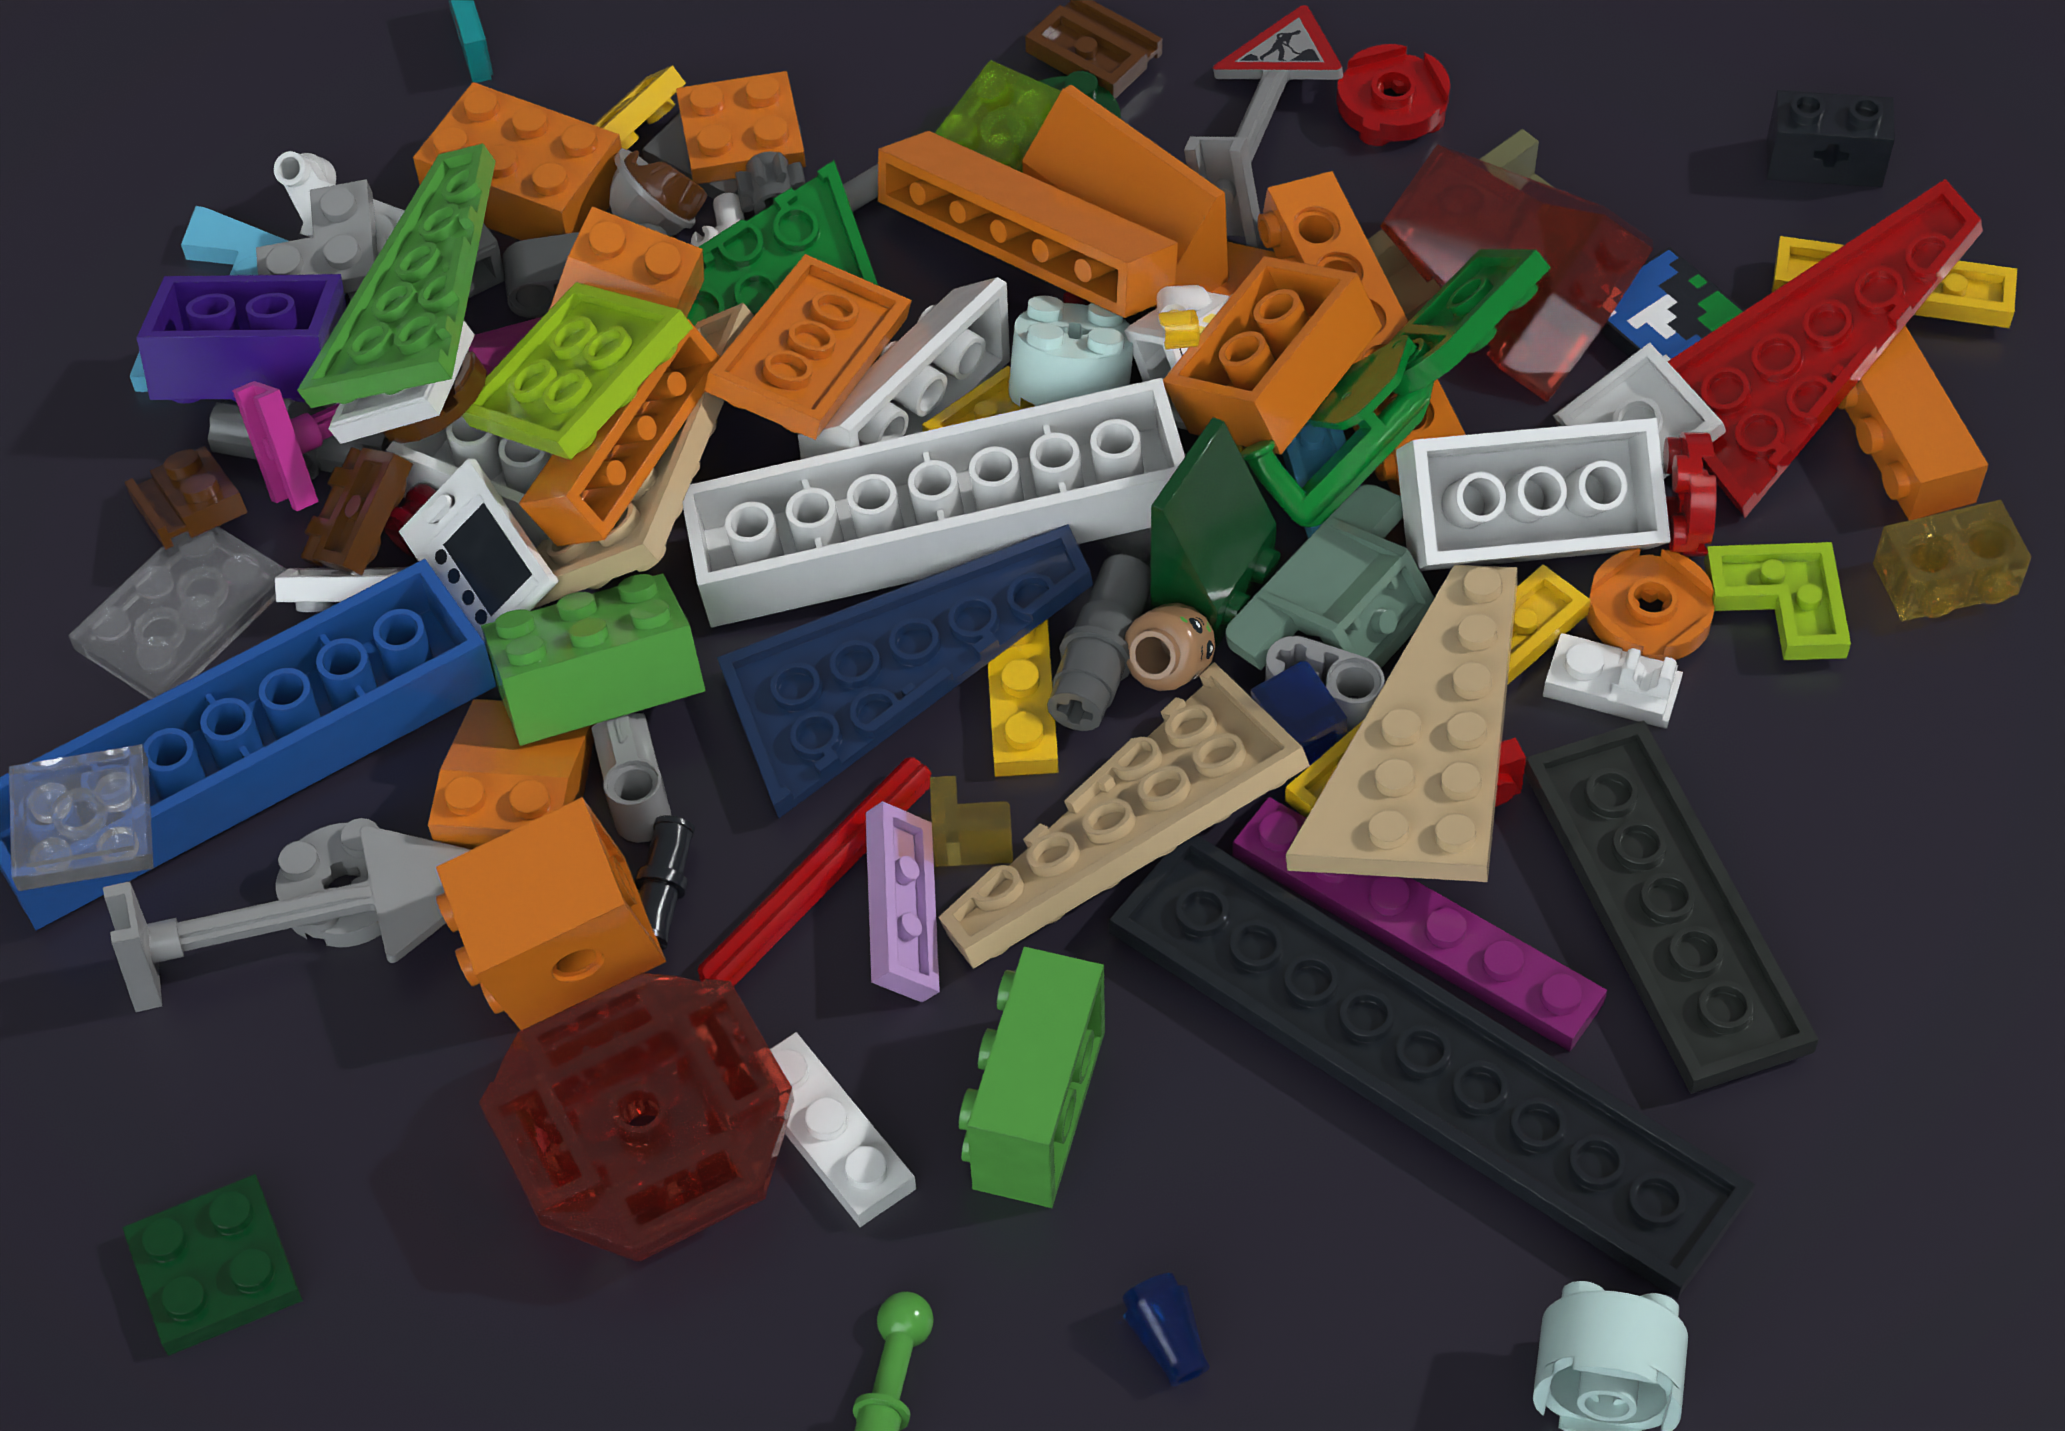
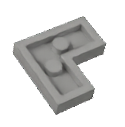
[256,179,378,294]

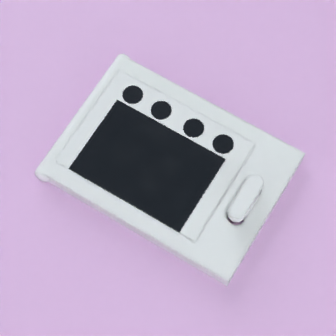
[399,458,558,653]

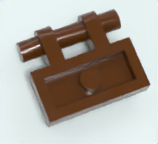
[300,447,413,576]

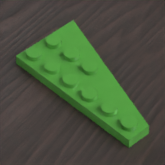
[297,143,496,408]

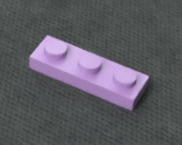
[866,801,940,1002]

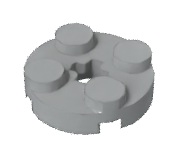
[276,818,381,948]

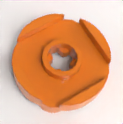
[1586,548,1715,661]

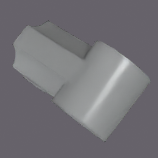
[591,713,671,843]

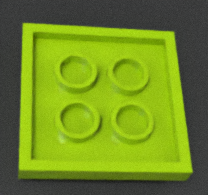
[462,282,693,460]

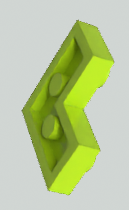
[1704,542,1851,660]

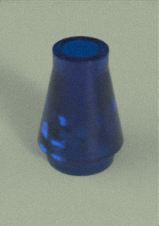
[1122,1273,1210,1386]

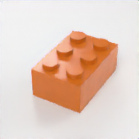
[413,82,622,240]
[1163,256,1382,455]

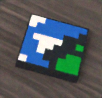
[1581,247,1745,361]

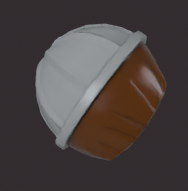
[610,148,707,237]

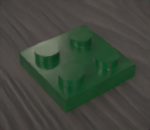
[122,1174,303,1356]

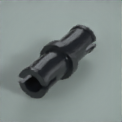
[634,815,695,950]

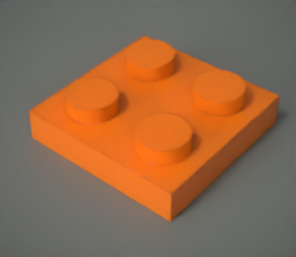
[676,71,806,184]

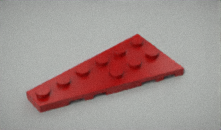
[1667,179,1983,518]

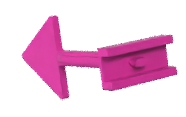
[232,317,542,511]

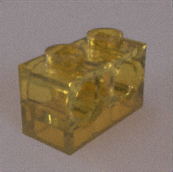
[1873,500,2032,622]

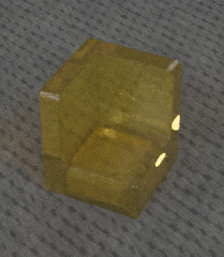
[930,776,1013,867]

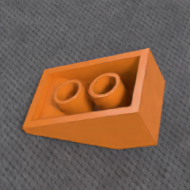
[549,207,704,318]
[428,699,595,850]

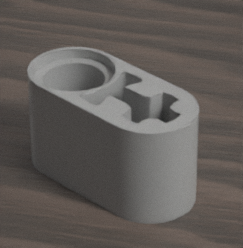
[1265,636,1384,737]

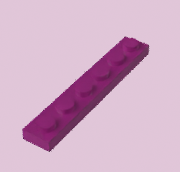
[1232,797,1607,1052]

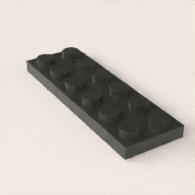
[1524,720,1819,1094]

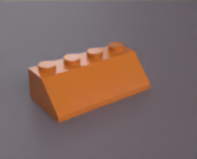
[1022,85,1229,292]

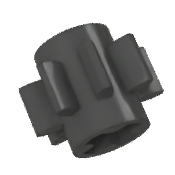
[735,151,805,215]

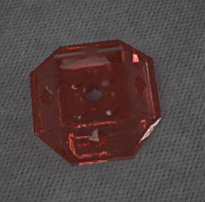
[479,973,794,1262]

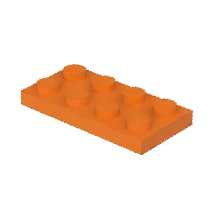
[704,254,912,440]

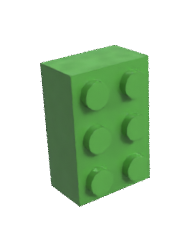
[481,573,706,746]
[959,947,1105,1208]

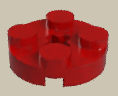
[1336,44,1450,146]
[1663,432,1716,556]

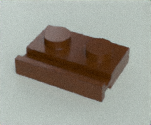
[1025,0,1162,99]
[124,446,248,550]

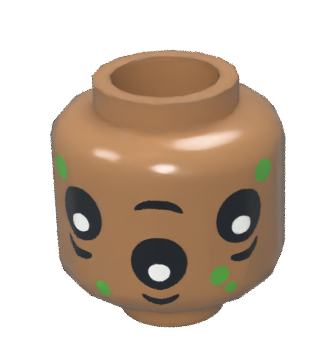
[1124,603,1216,691]

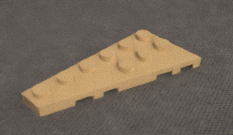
[1286,565,1517,882]
[939,662,1310,969]

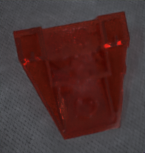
[1380,144,1653,402]

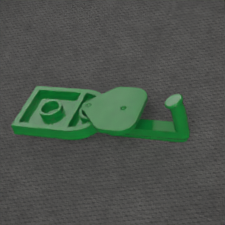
[1241,249,1551,528]

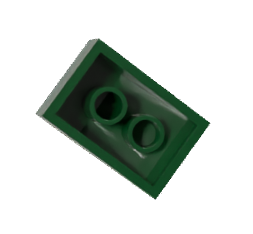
[1150,417,1281,648]

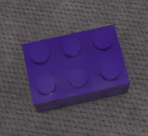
[137,274,347,404]

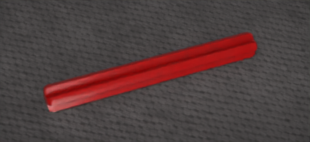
[697,757,932,996]

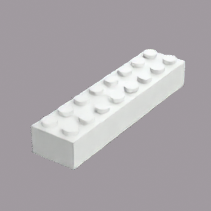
[683,378,1185,628]

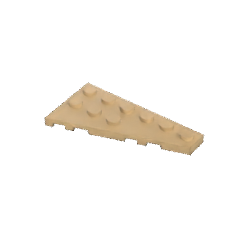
[533,303,754,609]

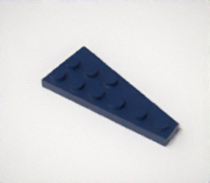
[717,524,1093,818]

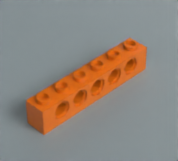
[1257,171,1466,496]

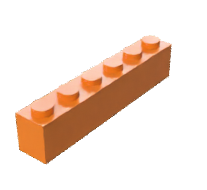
[878,131,1178,318]

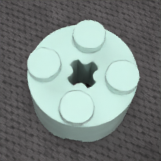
[1008,296,1133,407]
[1533,1281,1688,1431]

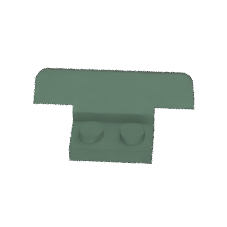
[1226,485,1435,670]

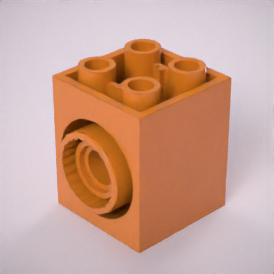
[436,797,666,1031]

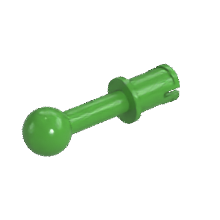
[853,1292,934,1431]

